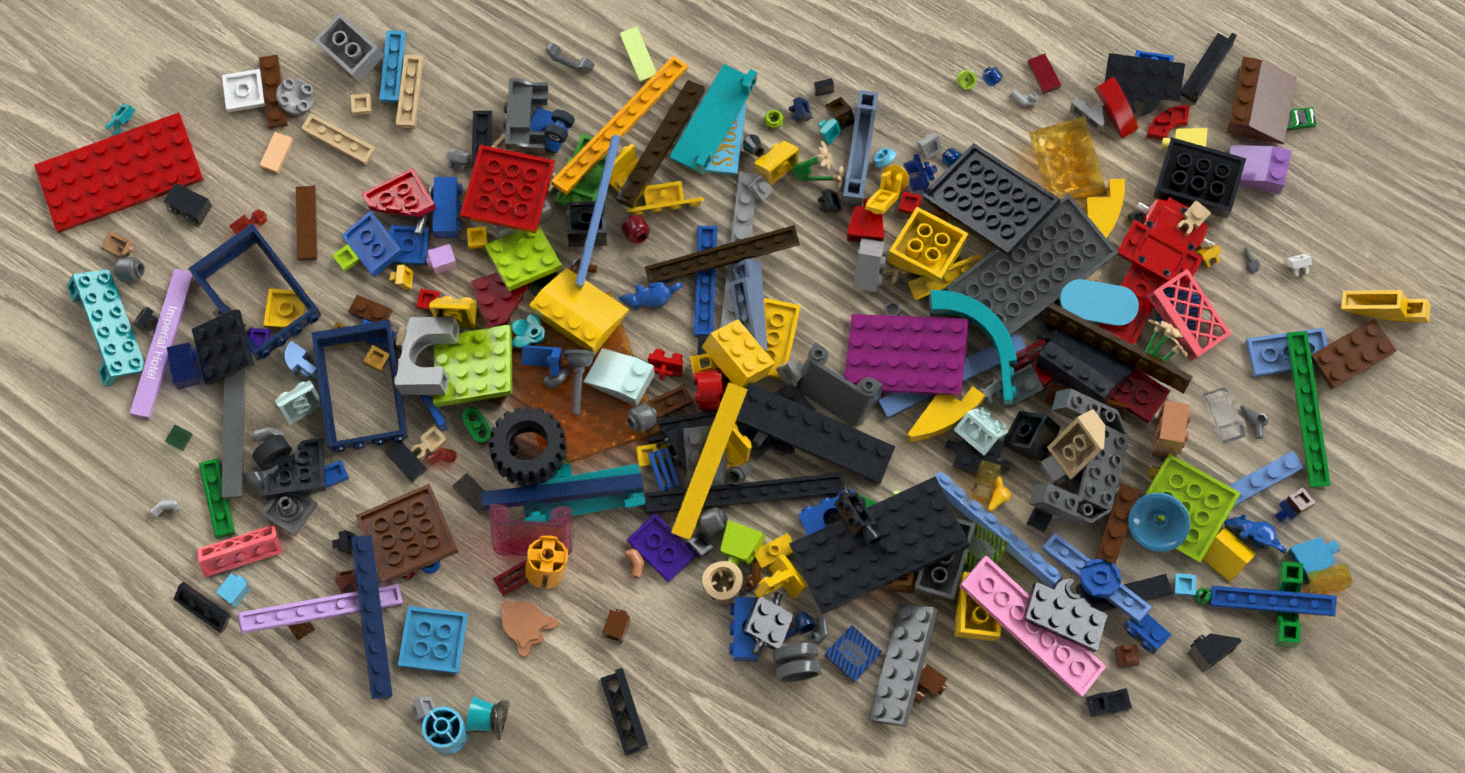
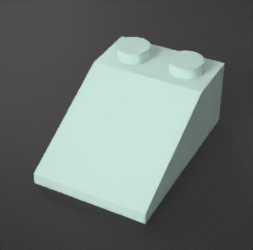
[584,348,655,407]
[275,380,322,425]

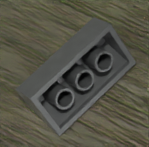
[913,518,976,600]

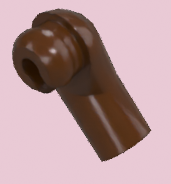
[743,562,761,591]

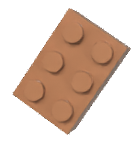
[1151,400,1192,458]

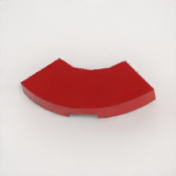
[1147,105,1190,140]

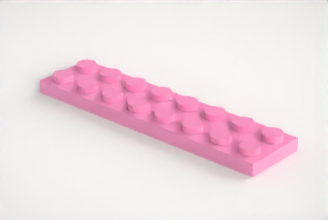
[959,556,1106,698]

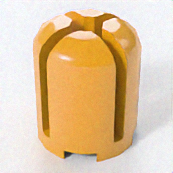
[525,535,568,589]

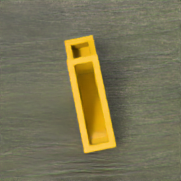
[1085,179,1125,240]
[1341,290,1431,323]
[906,386,985,442]

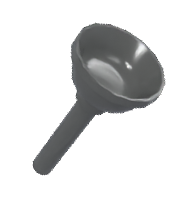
[564,350,596,415]

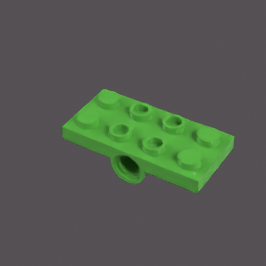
[555,134,618,207]

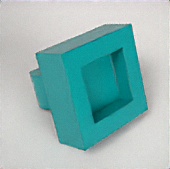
[817,118,842,145]

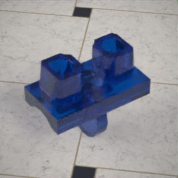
[903,154,938,193]

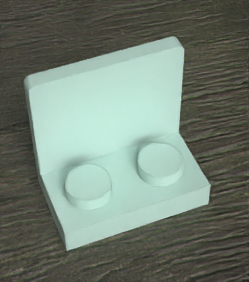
[954,407,1008,455]

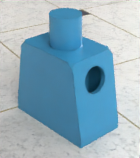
[1287,537,1340,585]

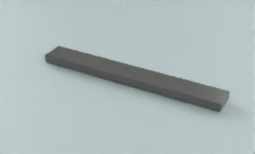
[222,369,246,499]

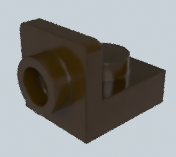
[825,97,855,130]

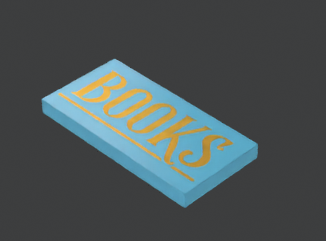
[705,103,747,176]

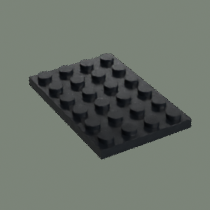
[922,143,1061,256]

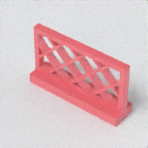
[1147,269,1231,361]

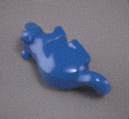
[619,282,682,310]
[1224,514,1287,554]

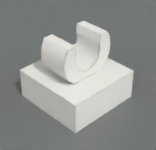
[1286,254,1312,277]

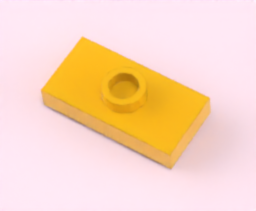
[755,533,793,570]

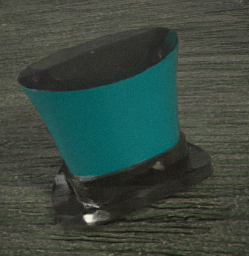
[465,696,510,740]

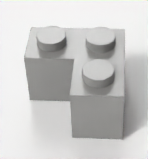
[853,238,887,292]

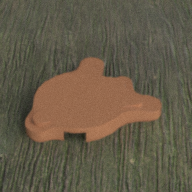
[501,601,558,657]

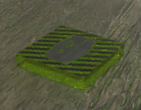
[964,522,1009,568]

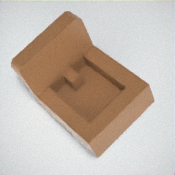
[100,231,133,258]

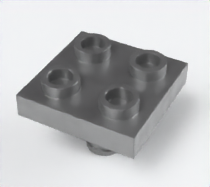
[261,494,318,536]

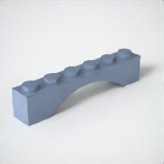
[843,90,878,206]

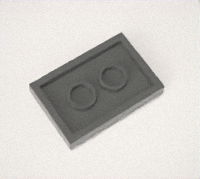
[682,425,729,487]

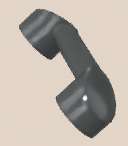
[545,42,595,73]

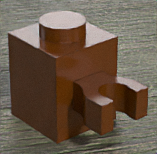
[914,664,947,704]

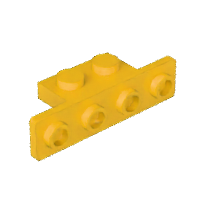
[627,181,704,216]

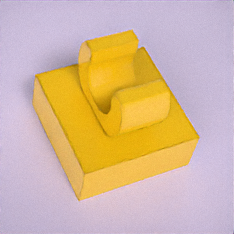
[1195,244,1222,267]
[389,265,413,290]

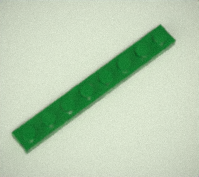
[1286,331,1331,488]

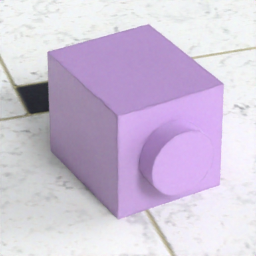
[426,244,458,275]

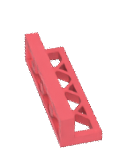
[197,524,283,578]

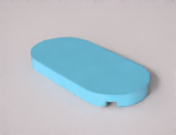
[1060,279,1139,326]

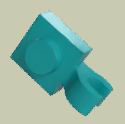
[104,103,136,136]

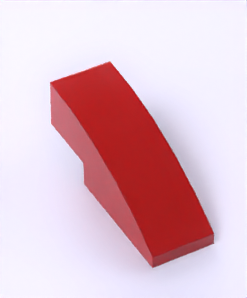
[1094,76,1139,139]

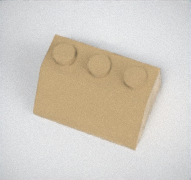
[1047,409,1105,480]

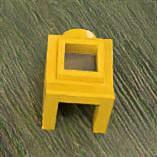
[690,353,720,378]

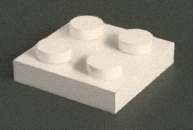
[222,69,265,112]

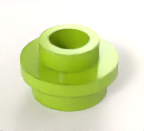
[764,110,783,129]

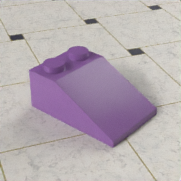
[1229,145,1292,194]

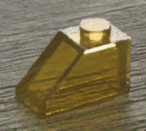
[971,460,1001,504]

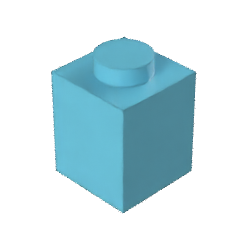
[216,573,251,608]

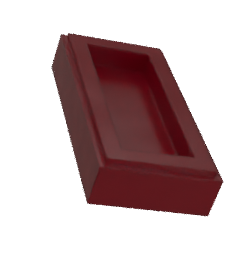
[1027,53,1061,94]

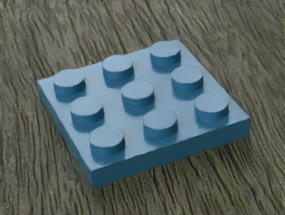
[398,606,469,674]

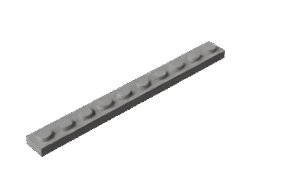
[720,172,759,328]

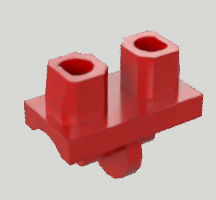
[648,348,684,381]

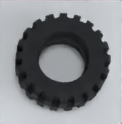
[489,406,567,486]

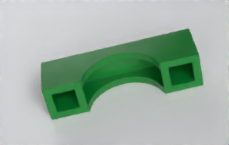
[1275,561,1303,648]

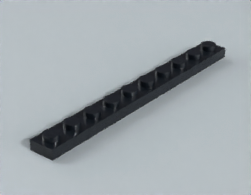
[644,472,845,514]

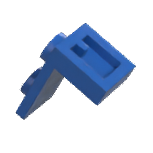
[522,345,562,376]

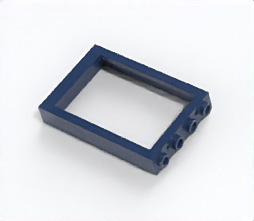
[188,224,322,361]
[311,320,409,453]

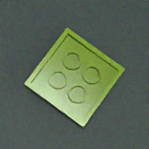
[485,226,562,291]

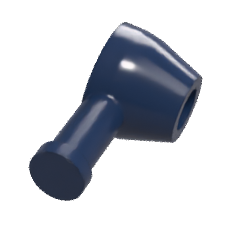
[783,612,816,642]

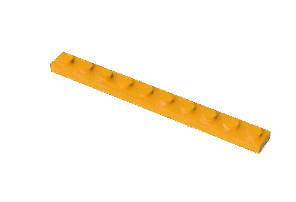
[551,56,688,195]

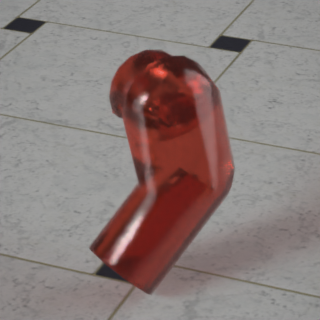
[427,448,457,465]

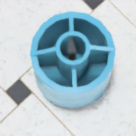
[422,707,468,755]

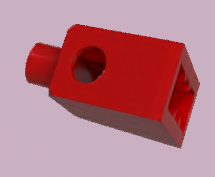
[847,198,884,242]

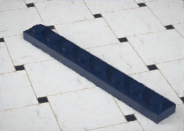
[350,535,393,699]

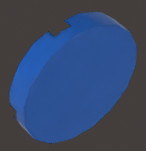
[1080,559,1122,598]

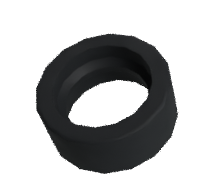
[252,435,292,470]

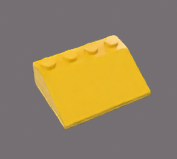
[530,268,629,353]

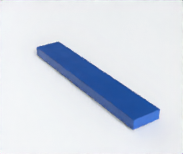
[694,225,717,337]
[1210,586,1337,617]

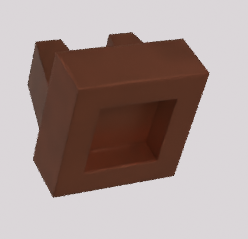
[335,569,357,593]
[1115,644,1140,668]

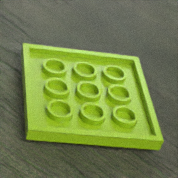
[433,325,512,407]
[1145,453,1241,563]

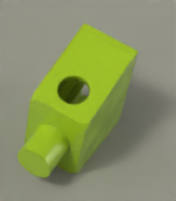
[720,520,766,566]

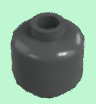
[114,257,145,283]
[627,404,658,433]
[697,507,728,536]

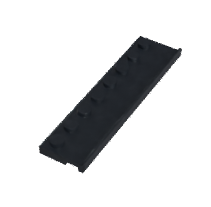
[736,383,895,484]

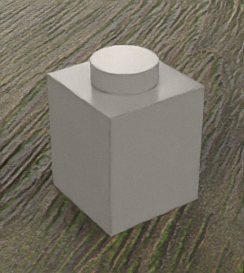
[1039,455,1069,486]

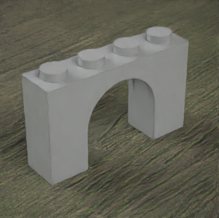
[394,317,460,395]

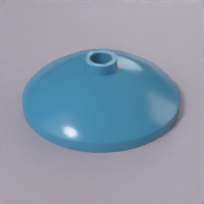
[1128,493,1190,552]

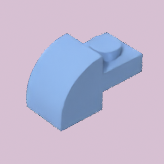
[284,341,318,380]

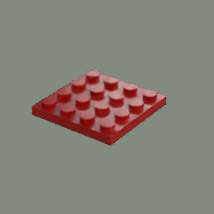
[460,145,556,234]

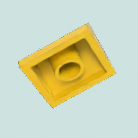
[1203,527,1256,583]

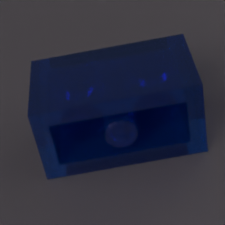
[166,342,202,390]

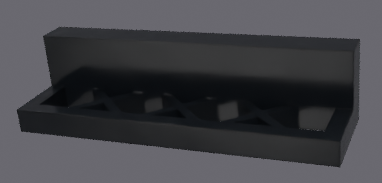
[1181,33,1237,103]
[600,667,649,756]

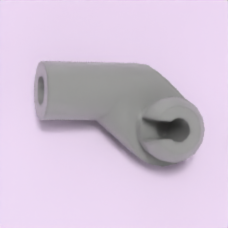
[254,427,284,440]

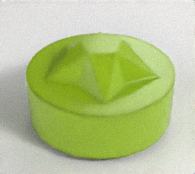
[956,70,977,90]

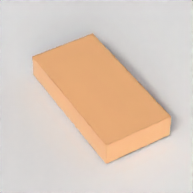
[260,132,293,174]

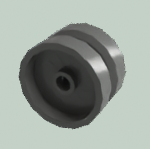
[773,643,822,682]

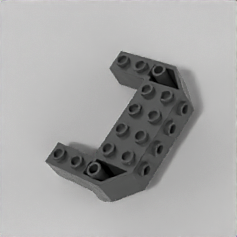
[1029,388,1129,526]

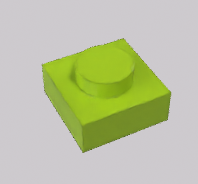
[332,244,360,272]

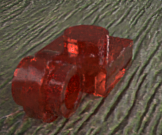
[229,209,267,235]

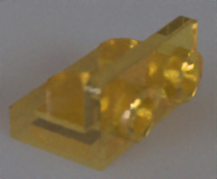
[1307,564,1353,595]

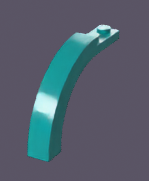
[930,290,1017,405]

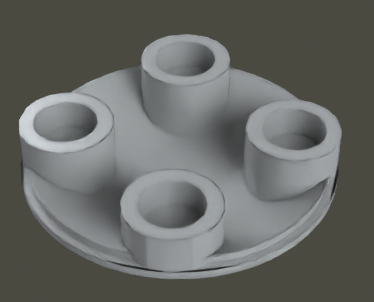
[276,78,314,114]

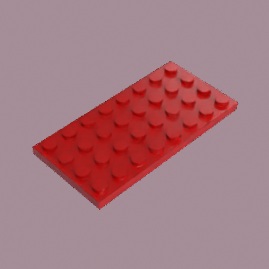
[34,112,204,233]

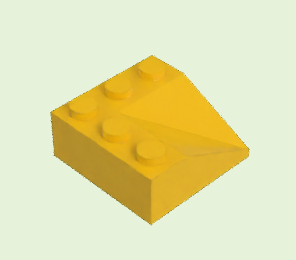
[887,207,968,280]

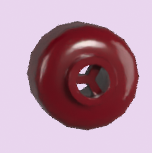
[622,215,650,244]

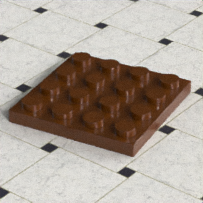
[355,483,459,585]

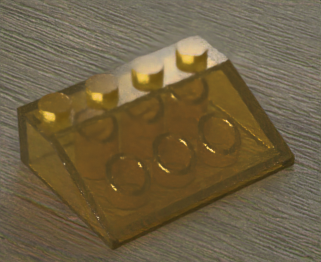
[1029,116,1106,200]

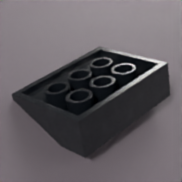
[1153,137,1246,218]
[1036,331,1135,404]

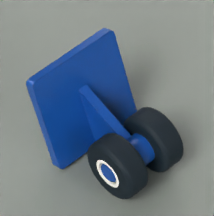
[531,107,575,153]

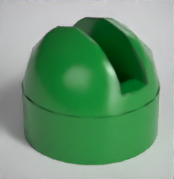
[1194,588,1211,605]

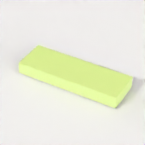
[620,27,657,84]

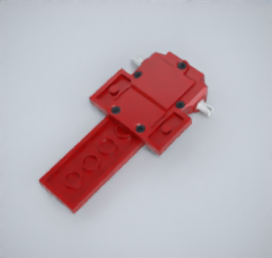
[1098,197,1215,345]

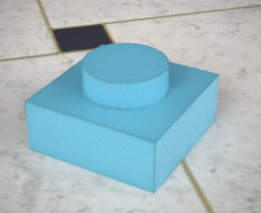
[1174,574,1196,596]

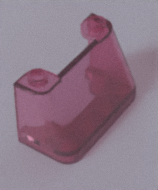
[489,504,575,557]

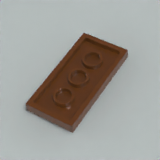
[1311,319,1396,390]

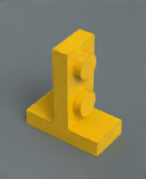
[754,554,808,599]

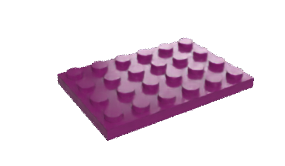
[844,314,969,396]

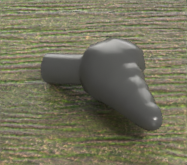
[1240,405,1269,439]

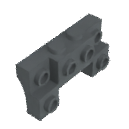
[503,78,549,154]

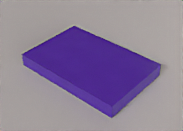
[626,513,696,583]

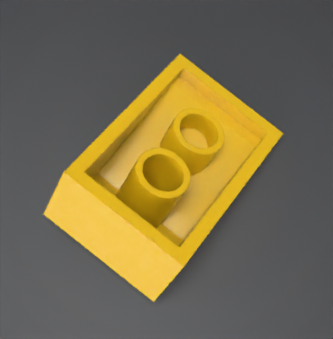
[429,296,478,329]

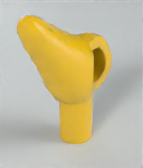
[988,477,1011,512]

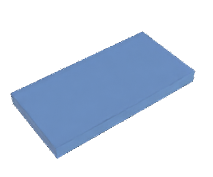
[1245,328,1328,378]

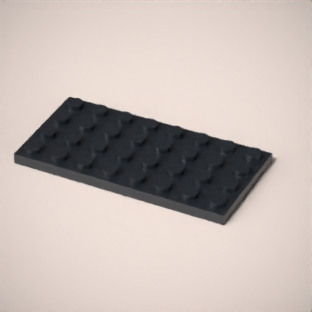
[789,476,970,615]

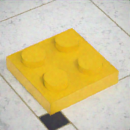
[264,289,309,330]

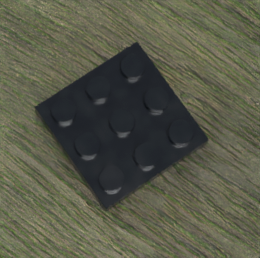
[192,309,254,385]

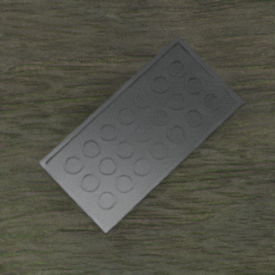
[945,193,1118,348]

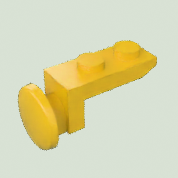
[865,164,909,214]

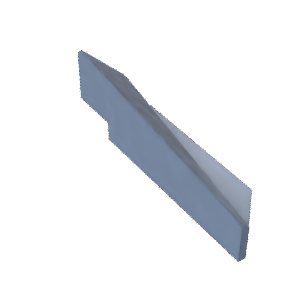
[730,259,767,351]

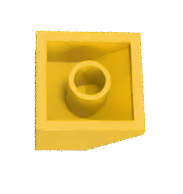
[754,141,799,185]

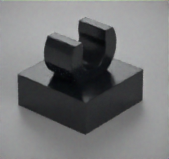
[817,189,842,213]
[133,307,159,330]
[332,530,355,555]

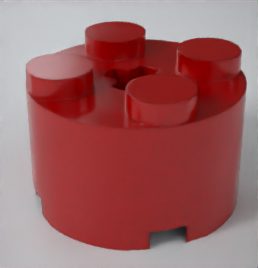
[694,369,727,411]

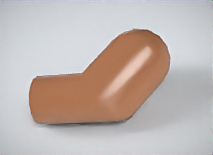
[625,549,644,579]

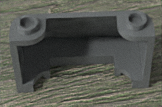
[797,342,882,426]

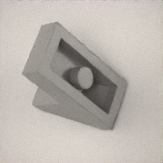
[1070,98,1104,133]

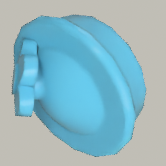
[874,148,896,168]

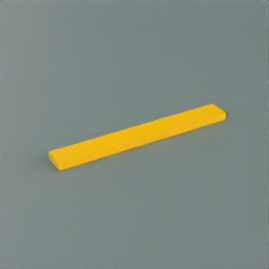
[671,382,748,540]

